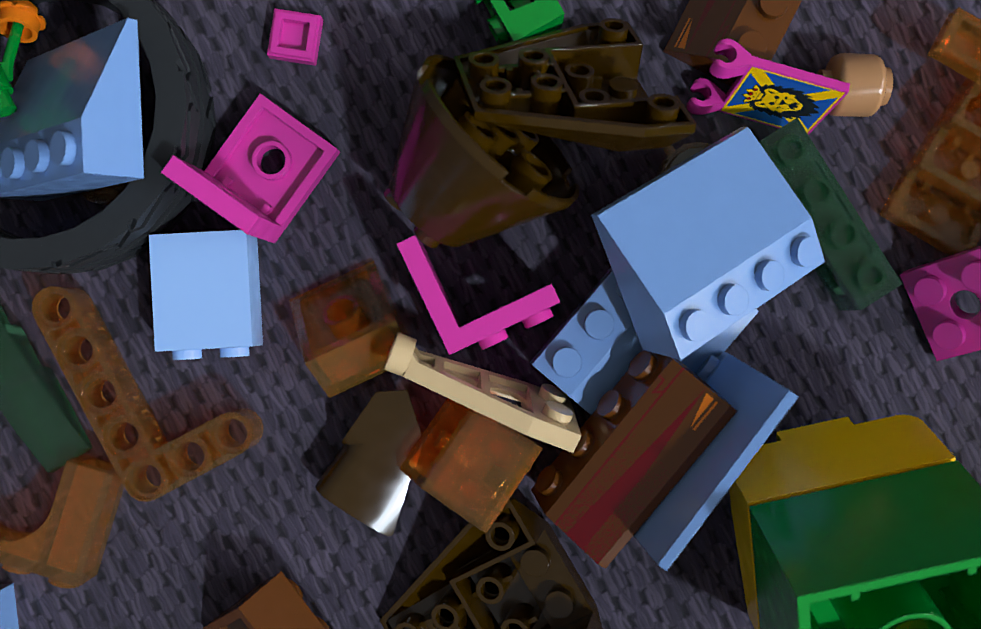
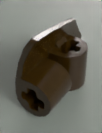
[315,389,424,536]

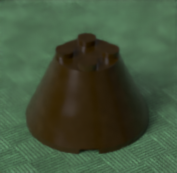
[384,54,579,248]

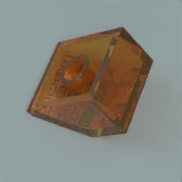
[289,261,408,398]

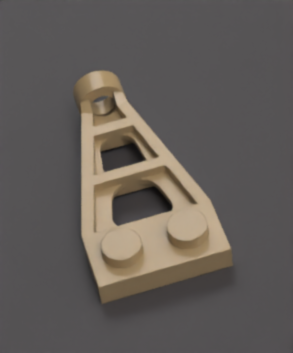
[384,332,582,453]

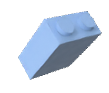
[149,230,263,360]

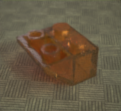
[399,398,543,533]

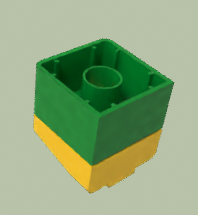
[729,415,981,629]

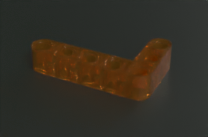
[32,286,264,502]

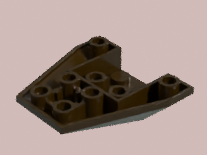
[453,18,696,152]
[379,498,603,629]

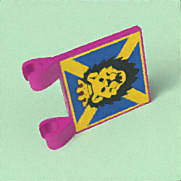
[687,38,850,136]

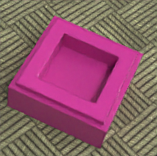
[267,8,323,66]

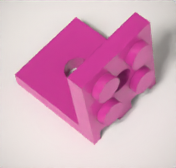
[161,94,340,243]
[397,235,560,355]
[900,246,981,361]

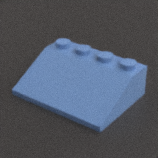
[0,18,144,201]
[592,127,825,360]
[530,268,759,415]
[633,352,798,571]

